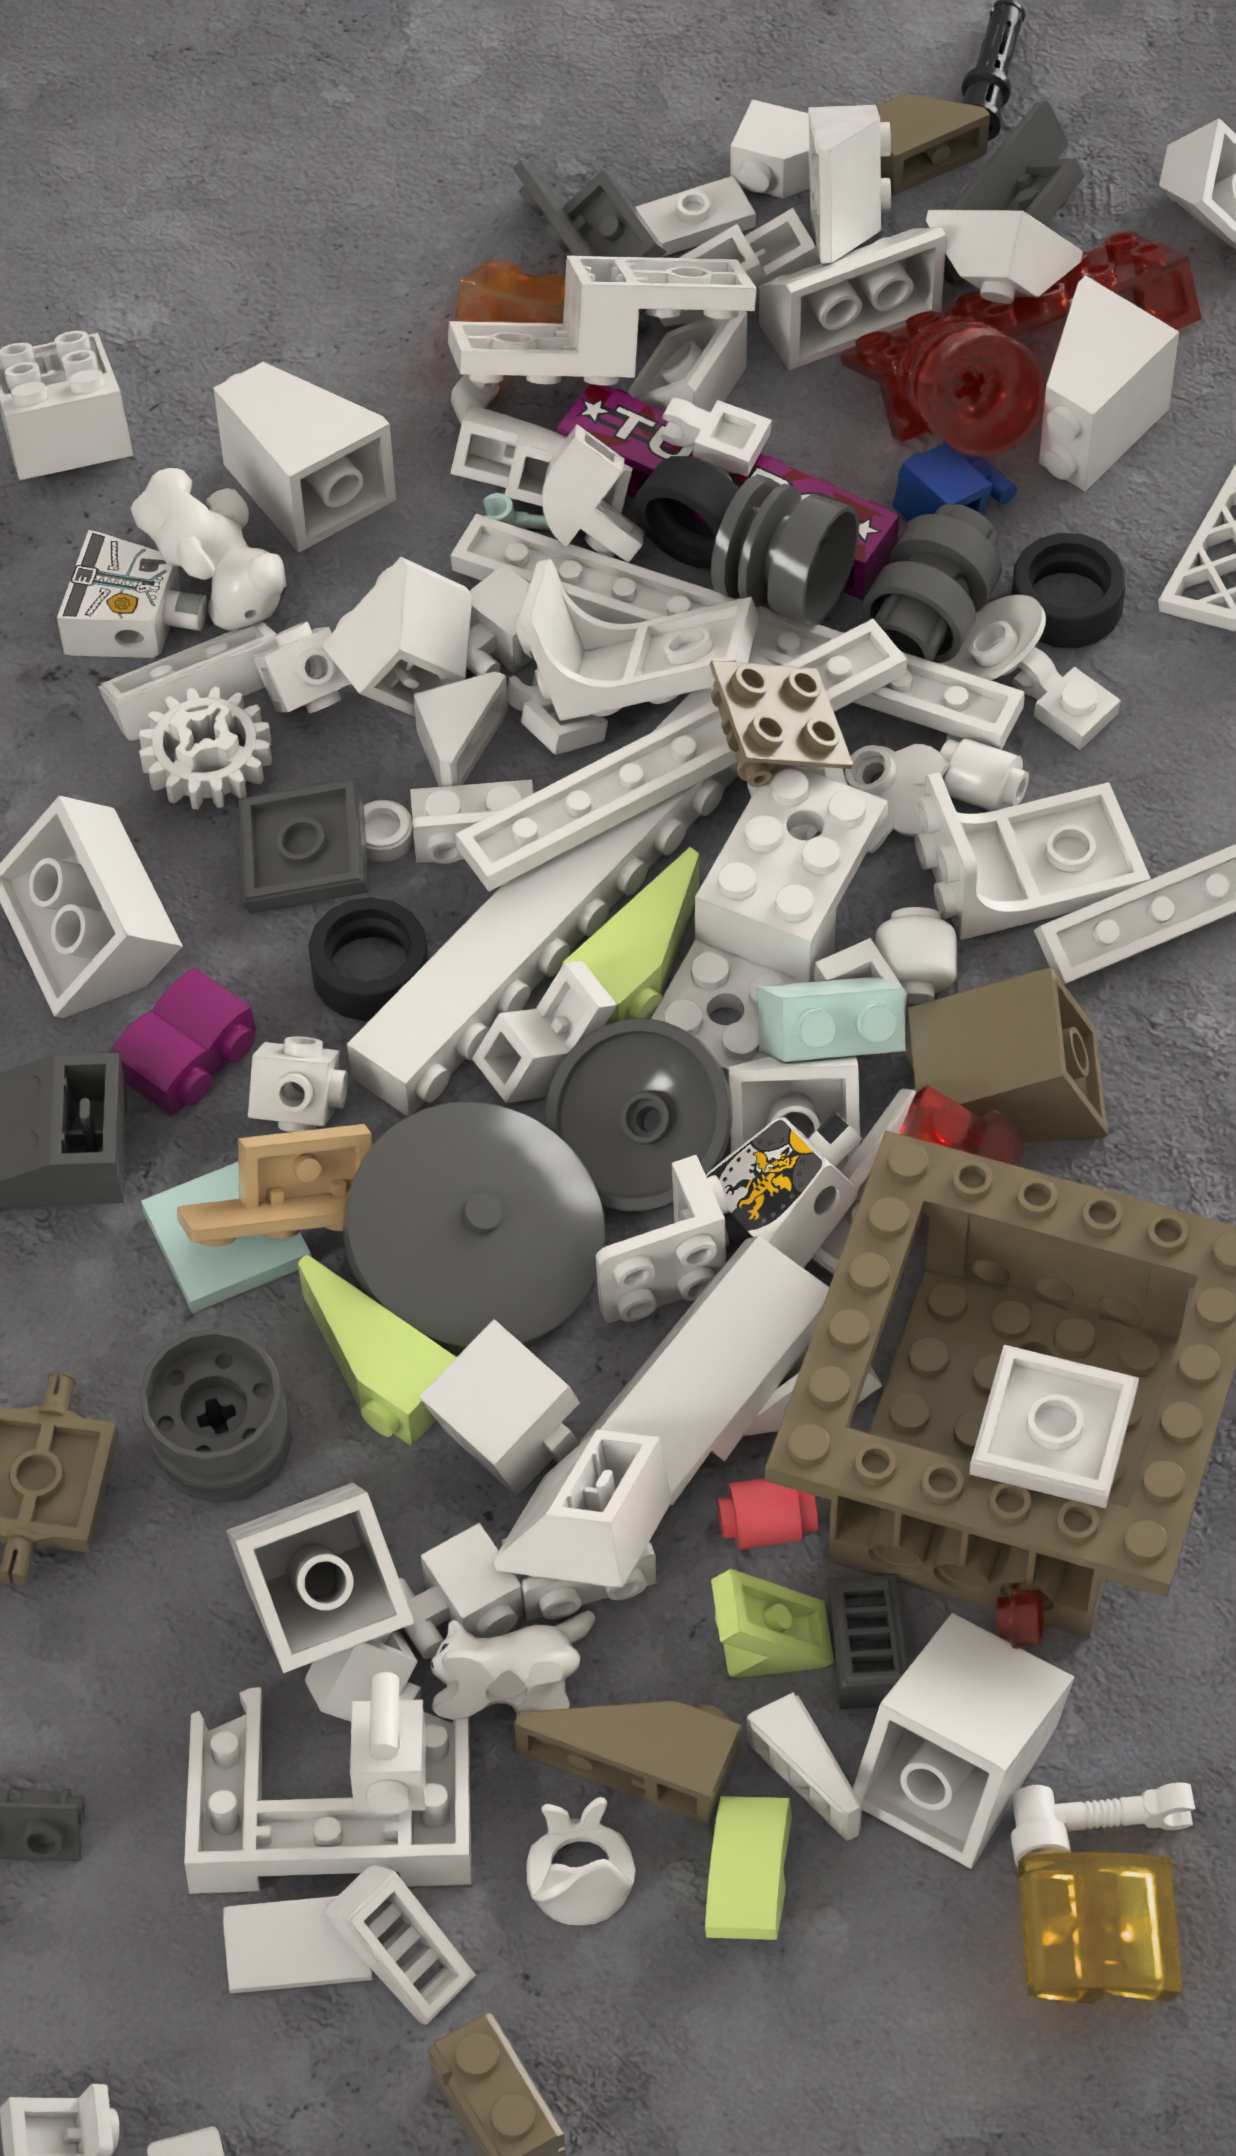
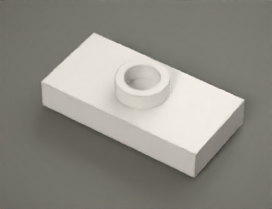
[635,175,756,257]

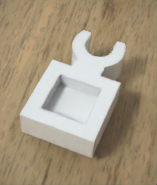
[507,670,608,755]

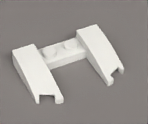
[184,1683,471,1894]

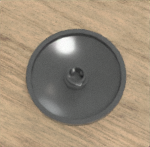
[343,1102,605,1355]

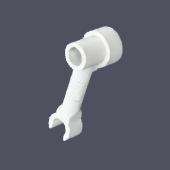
[1011,1783,1195,1872]

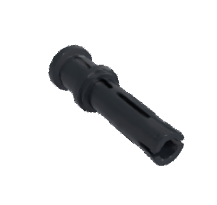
[961,0,1026,141]

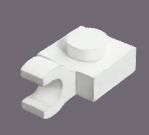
[661,398,772,477]
[1012,647,1121,750]

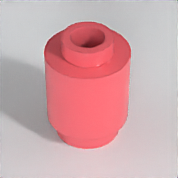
[717,1478,818,1550]

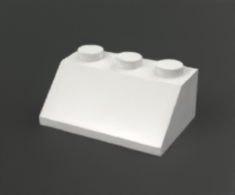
[759,227,946,371]
[0,796,183,1018]

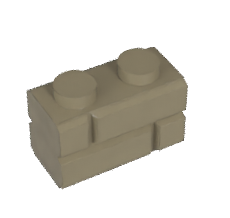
[428,2013,566,2156]

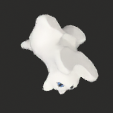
[431,1610,595,1720]

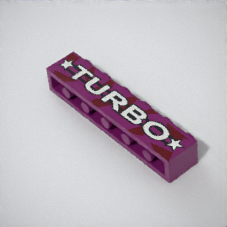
[557,384,899,601]

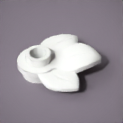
[845,744,949,853]

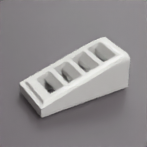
[746,1692,862,1841]
[324,1865,476,2025]

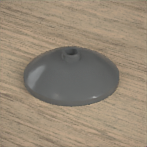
[545,1018,732,1212]

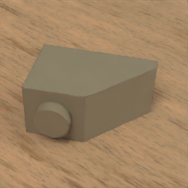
[876,93,990,196]

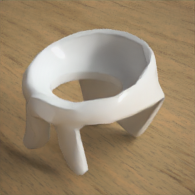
[526,1797,636,1925]

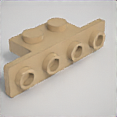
[177,1124,372,1247]

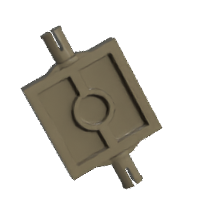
[0,1371,119,1586]

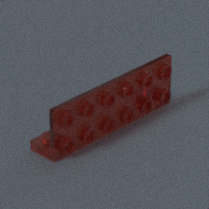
[839,231,1202,442]

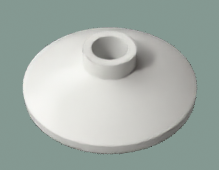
[938,595,1046,681]

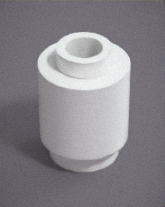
[940,738,1029,811]

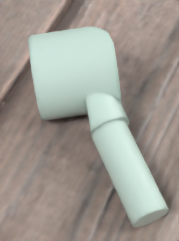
[483,493,551,531]

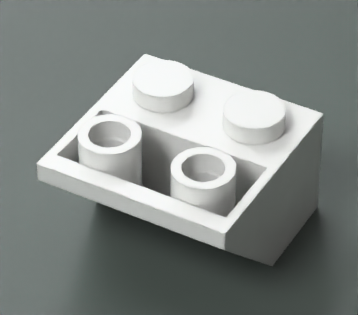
[321,557,472,717]
[493,1430,672,1588]

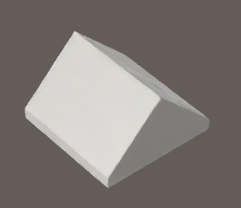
[627,311,747,412]

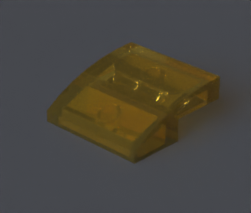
[1018,1852,1183,2004]

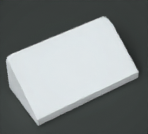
[223,1896,372,1994]

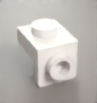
[0,2084,119,2156]

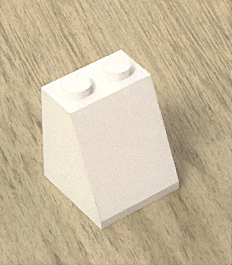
[1039,275,1179,492]
[213,362,396,553]
[226,1483,415,1673]
[853,1613,1074,1869]

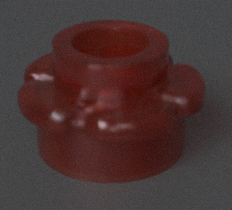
[996,1583,1044,1650]

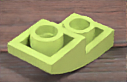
[705,1796,792,1940]

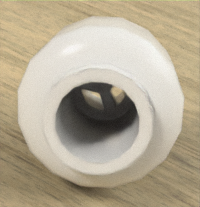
[875,907,957,1005]

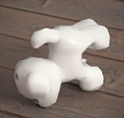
[131,468,287,631]

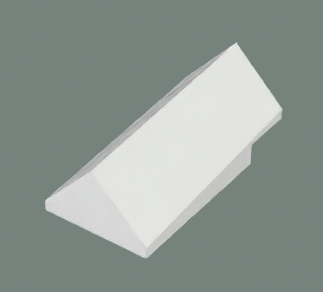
[579,1235,829,1506]

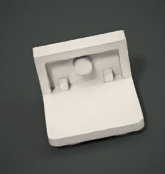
[595,1155,729,1323]

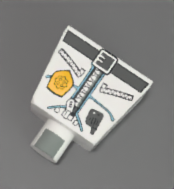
[57,530,207,658]

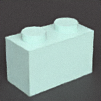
[757,977,906,1062]

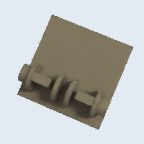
[709,660,853,787]

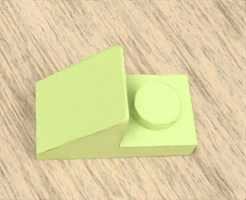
[711,1569,835,1678]

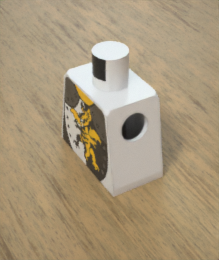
[706,1111,863,1268]

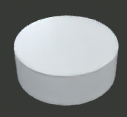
[364,800,414,862]

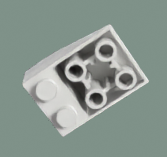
[0,331,134,481]

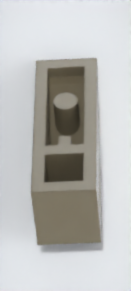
[514,1701,741,1825]

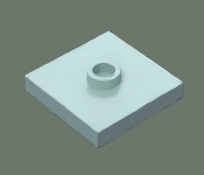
[141,1161,311,1313]

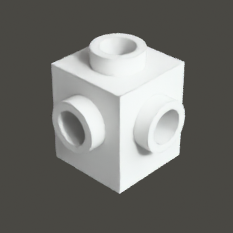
[252,621,351,713]
[248,1037,348,1132]

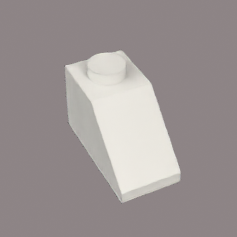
[730,99,810,199]

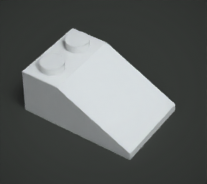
[808,105,891,264]

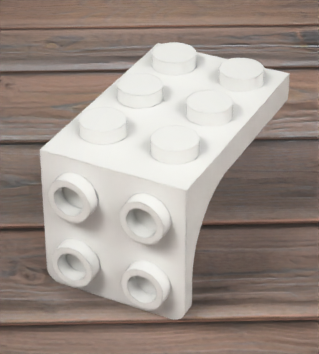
[516,559,759,721]
[914,772,1151,940]

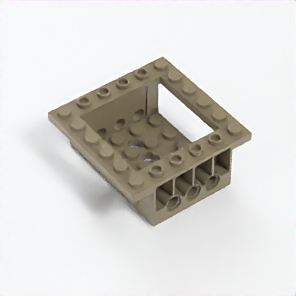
[765,1130,1236,1638]

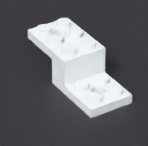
[448,256,756,385]
[651,764,888,1083]

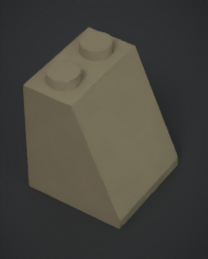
[905,967,1108,1145]

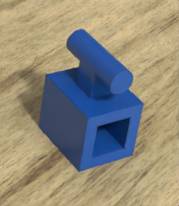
[892,442,1017,521]

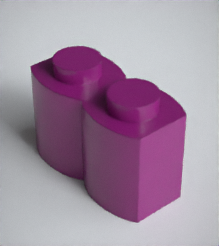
[109,968,256,1115]

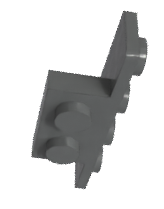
[944,101,1085,283]
[513,160,667,334]

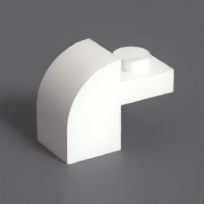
[542,424,644,563]
[472,961,617,1103]

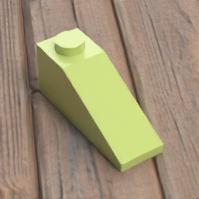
[562,847,699,1025]
[298,1254,457,1446]

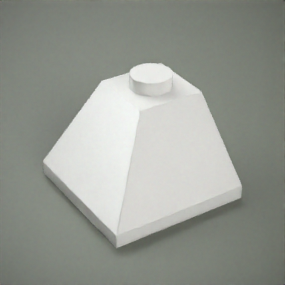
[1159,118,1236,250]
[926,210,1083,304]
[728,1056,860,1171]

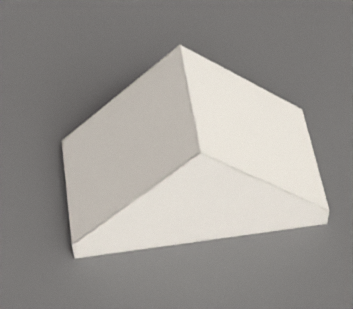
[413,671,508,787]

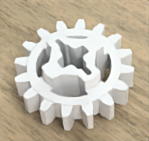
[139,686,272,809]

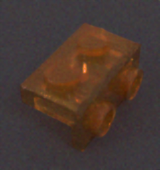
[455,260,566,324]

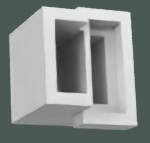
[419,1319,580,1497]

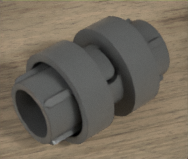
[862,504,1002,663]

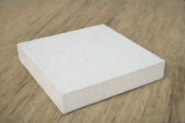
[969,1345,1139,1508]

